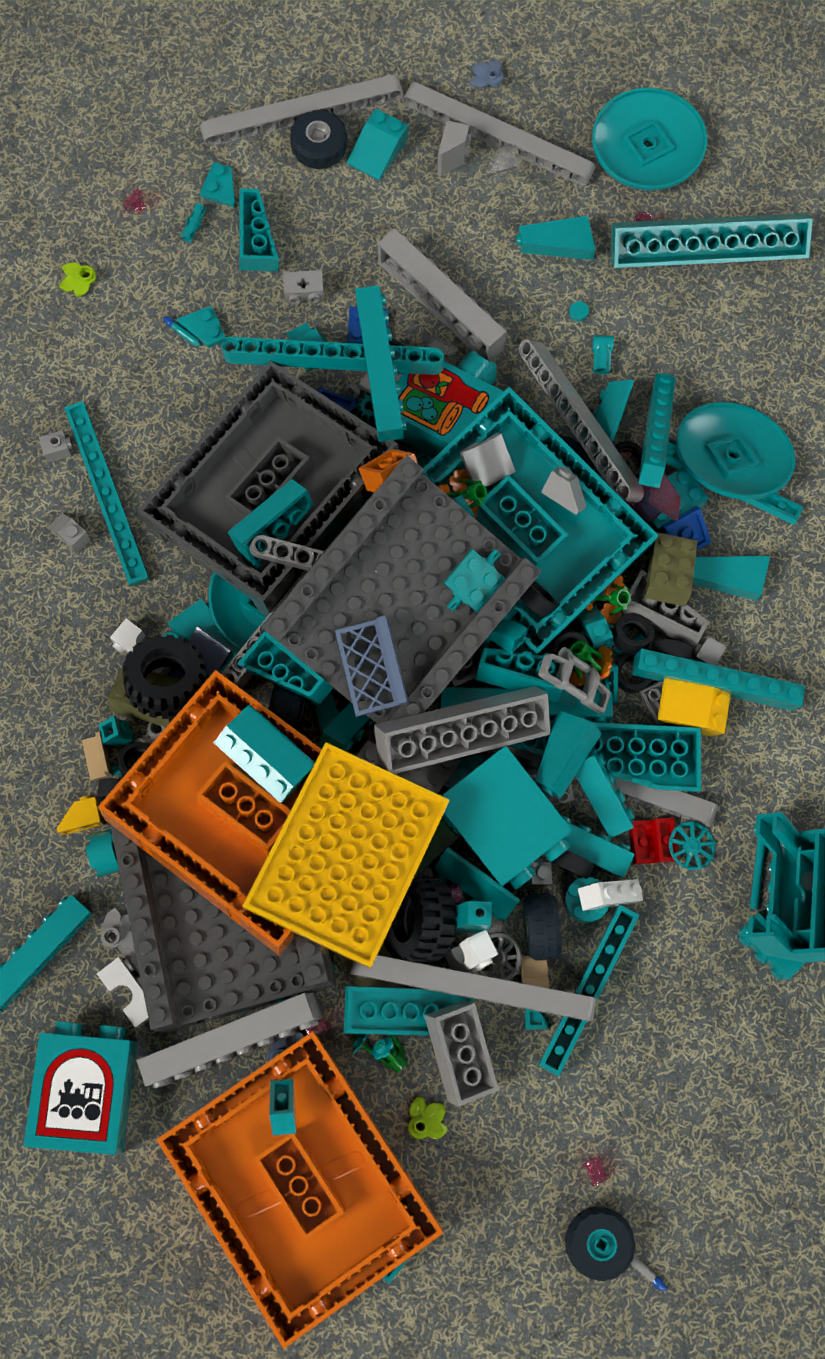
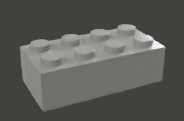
[424,1000,499,1107]

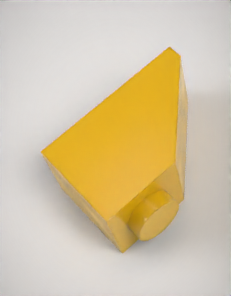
[57,795,104,836]

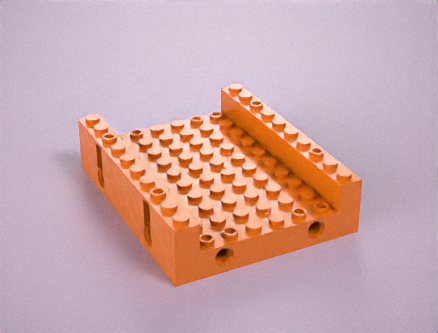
[98,670,322,956]
[156,1031,444,1349]

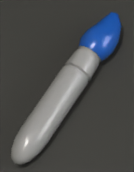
[630,1255,667,1291]

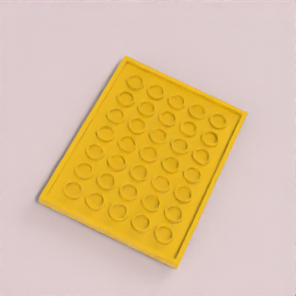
[243,742,450,969]

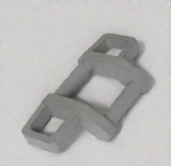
[539,647,610,713]

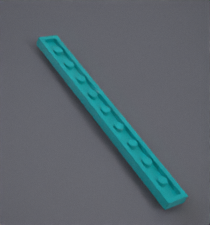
[64,401,150,587]

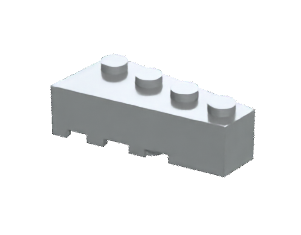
[621,569,709,650]

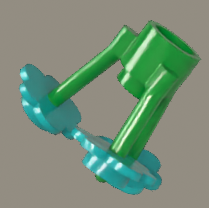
[351,1034,408,1072]

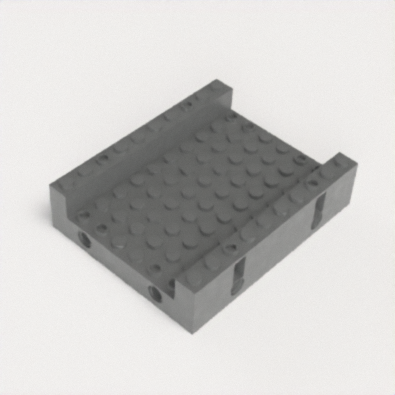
[137,361,399,616]
[261,455,542,724]
[110,824,337,1033]

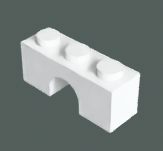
[110,619,171,675]
[578,879,643,911]
[445,930,498,974]
[97,957,149,1028]

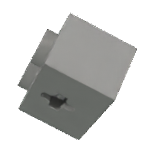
[283,270,324,304]

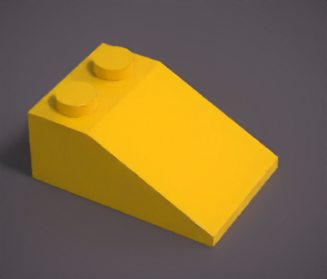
[658,678,731,736]

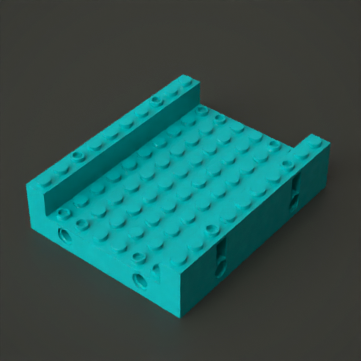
[422,387,659,655]

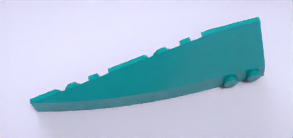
[508,720,701,792]

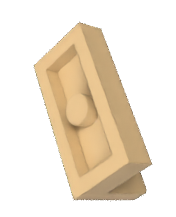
[82,731,112,781]

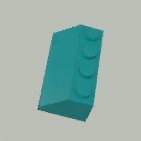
[587,379,634,464]
[214,705,315,803]
[434,847,521,922]

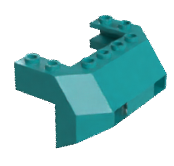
[746,812,825,962]

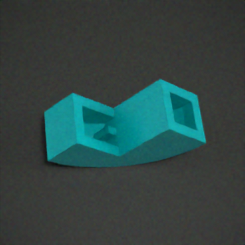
[480,619,528,654]

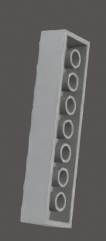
[378,229,506,361]
[374,686,550,774]
[137,992,324,1089]

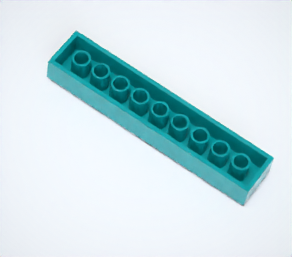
[611,213,813,268]

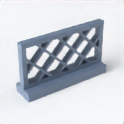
[335,616,409,717]

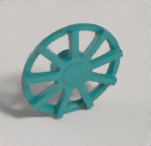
[669,821,716,870]

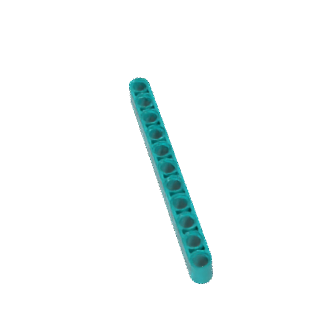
[221,337,444,375]

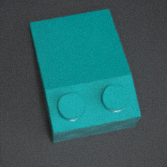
[347,108,409,181]

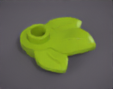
[59,262,96,297]
[408,1096,448,1140]

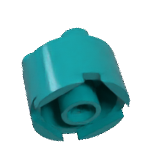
[457,351,497,385]
[86,829,119,877]
[563,877,609,924]

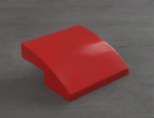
[629,818,680,865]

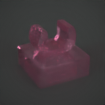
[123,188,146,214]
[306,1018,330,1036]

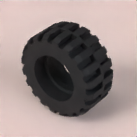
[122,634,206,719]
[386,876,457,963]

